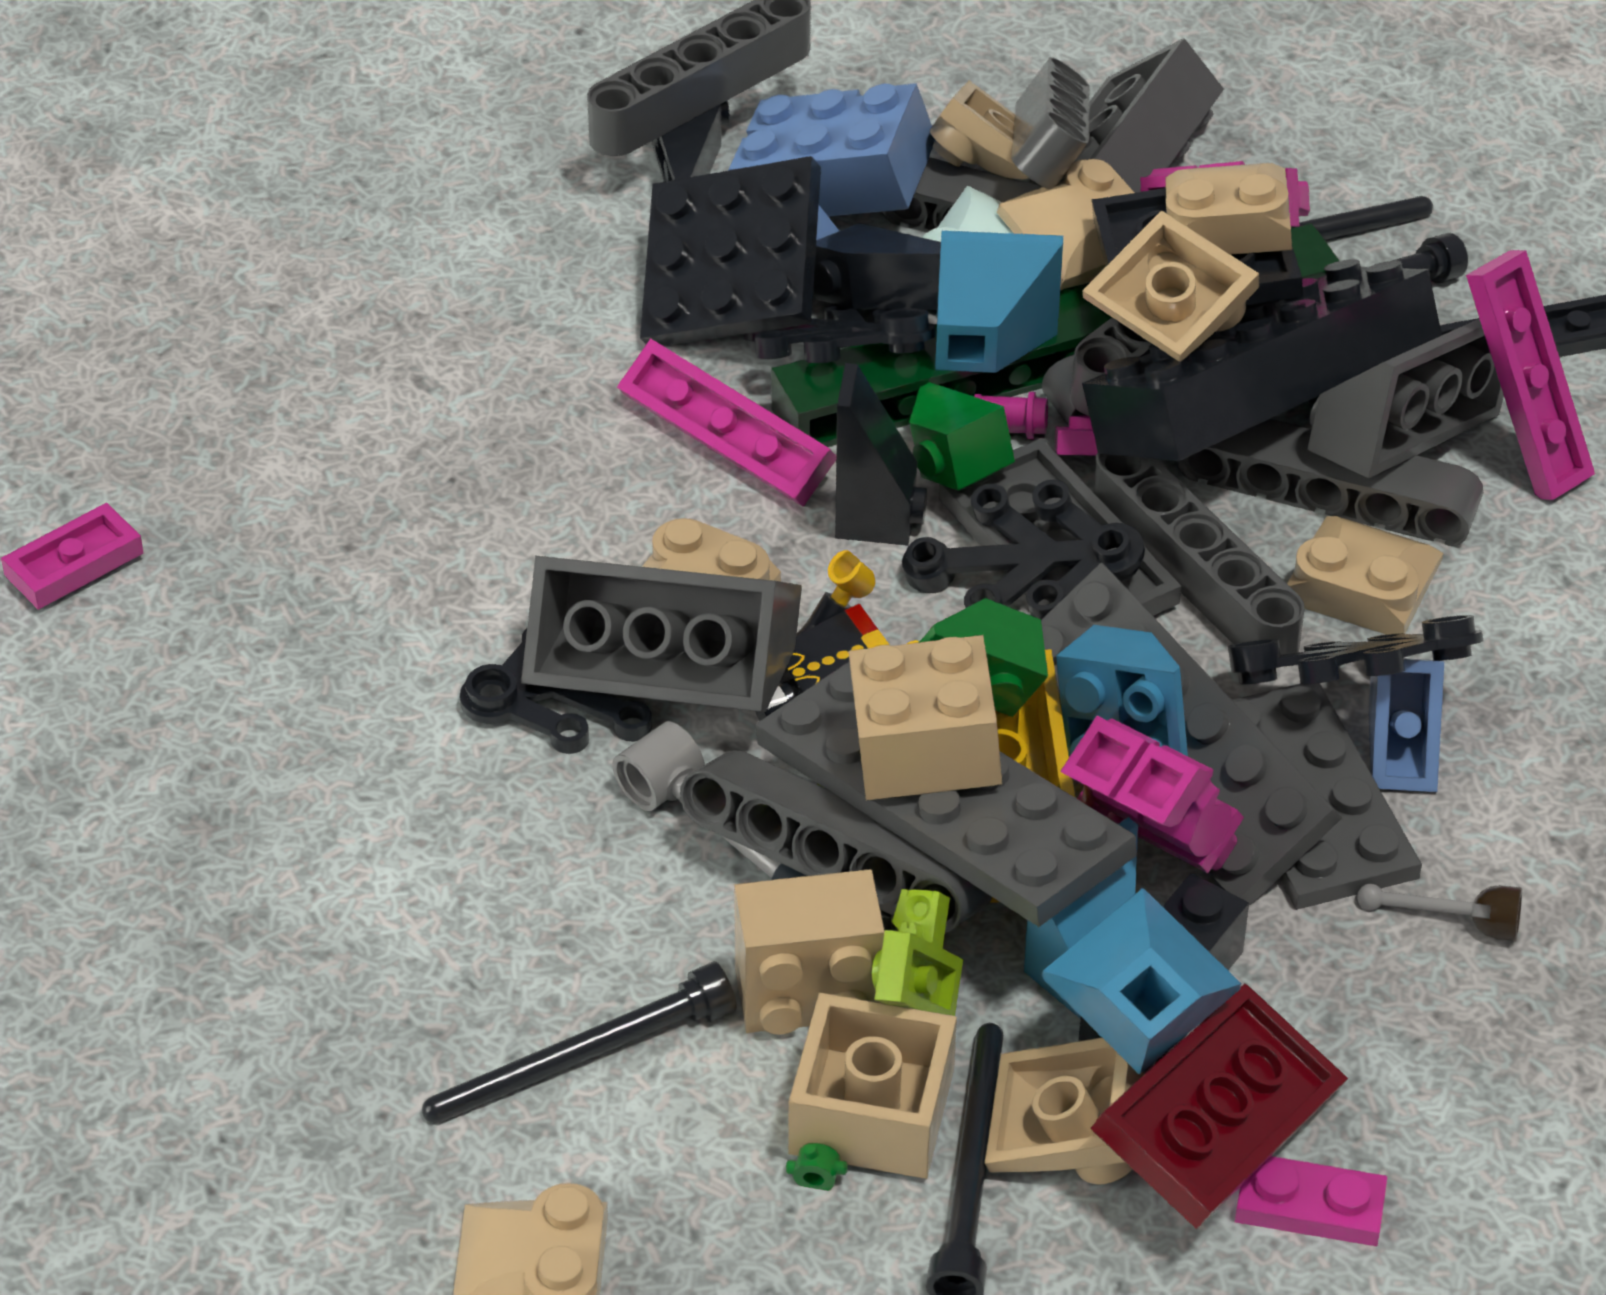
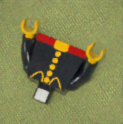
[755,550,919,721]

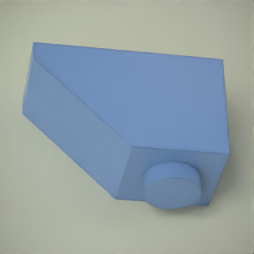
[1368,658,1445,792]

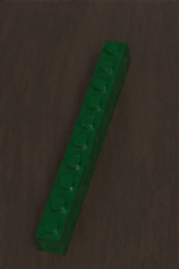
[771,223,1340,447]

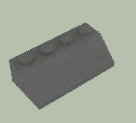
[1028,38,1224,193]
[1307,319,1504,478]
[521,555,802,712]

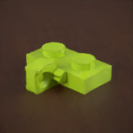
[872,889,963,1016]

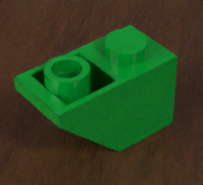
[919,598,1048,717]

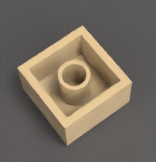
[849,635,1002,800]
[734,869,884,1035]
[788,993,957,1179]

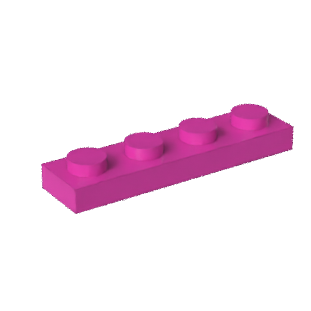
[1466,250,1595,500]
[617,339,836,507]

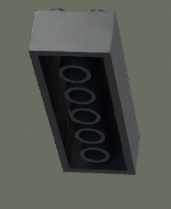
[1082,259,1442,461]

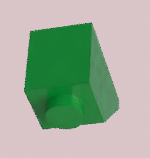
[909,382,1015,490]

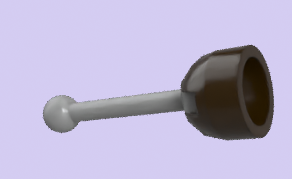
[1357,884,1522,941]

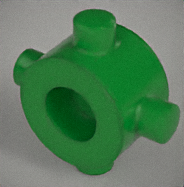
[786,1143,848,1191]

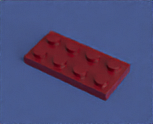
[1090,983,1348,1229]

